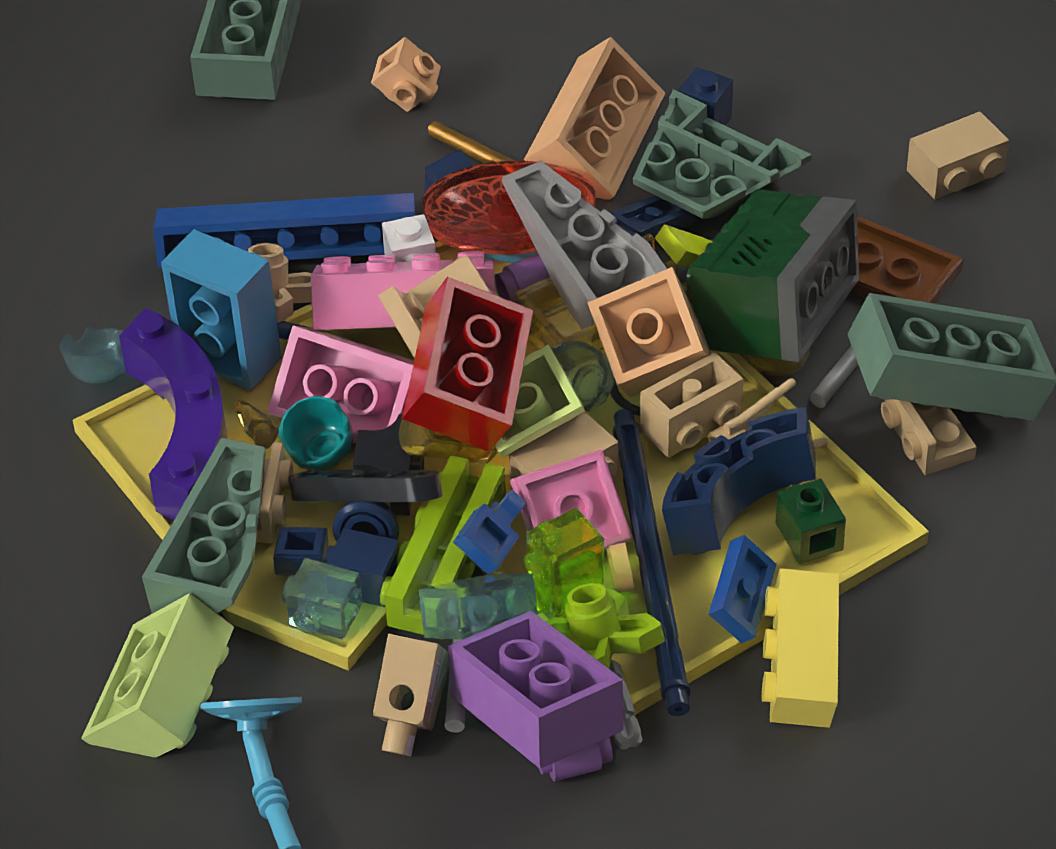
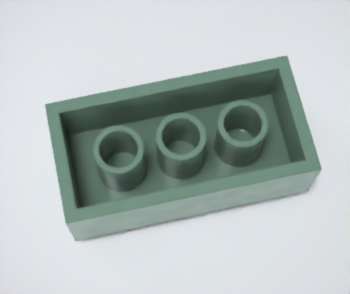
[190,0,302,100]
[847,293,1056,421]

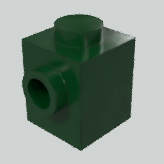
[775,478,846,564]

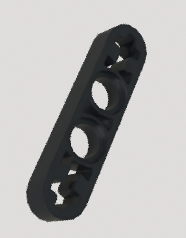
[289,470,443,502]

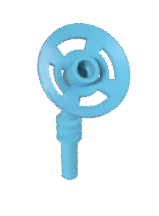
[200,697,302,849]

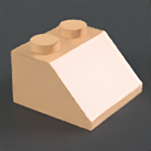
[587,267,711,397]

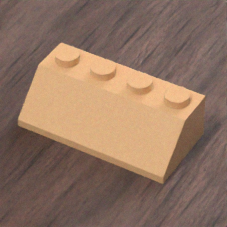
[524,37,665,200]

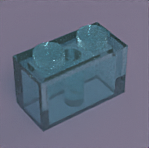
[419,573,538,639]

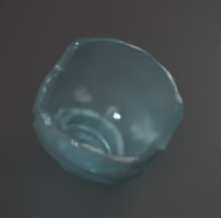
[59,327,125,385]
[552,341,615,413]

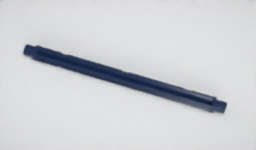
[612,409,691,716]

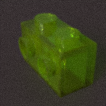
[524,507,604,619]

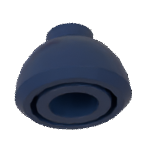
[333,501,400,542]

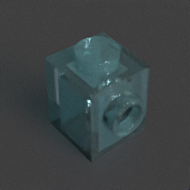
[282,558,363,640]

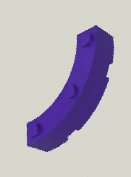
[119,308,228,520]

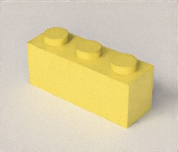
[762,568,839,728]

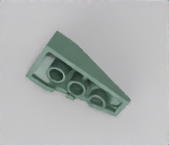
[142,438,266,614]

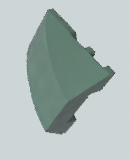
[633,89,812,219]

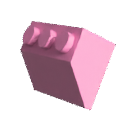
[267,326,414,443]

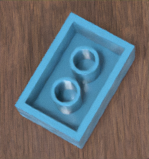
[161,229,282,391]

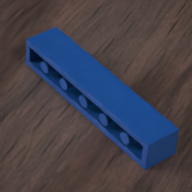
[153,193,416,268]

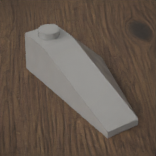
[502,161,667,339]

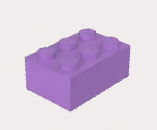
[448,611,623,769]

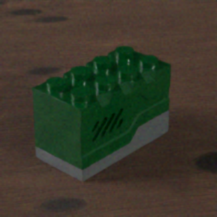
[687,189,859,362]

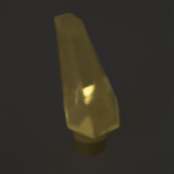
[234,400,279,449]

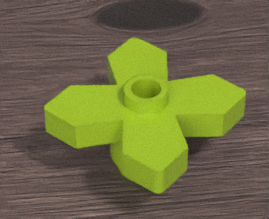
[546,583,665,669]

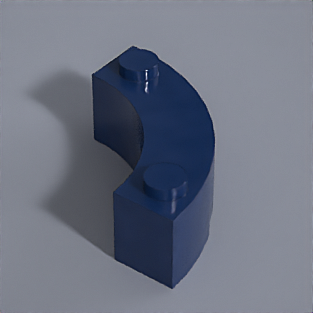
[662,407,816,556]

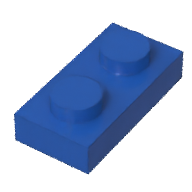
[708,535,777,643]

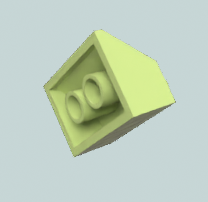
[81,593,234,758]

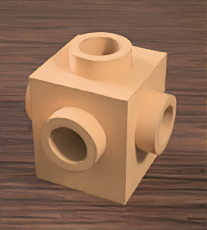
[371,37,441,112]

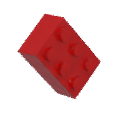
[402,276,533,452]

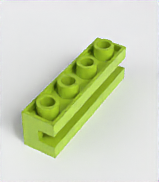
[380,455,506,640]

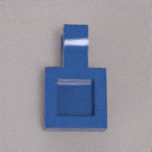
[453,490,526,575]

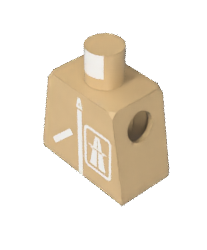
[373,634,449,757]

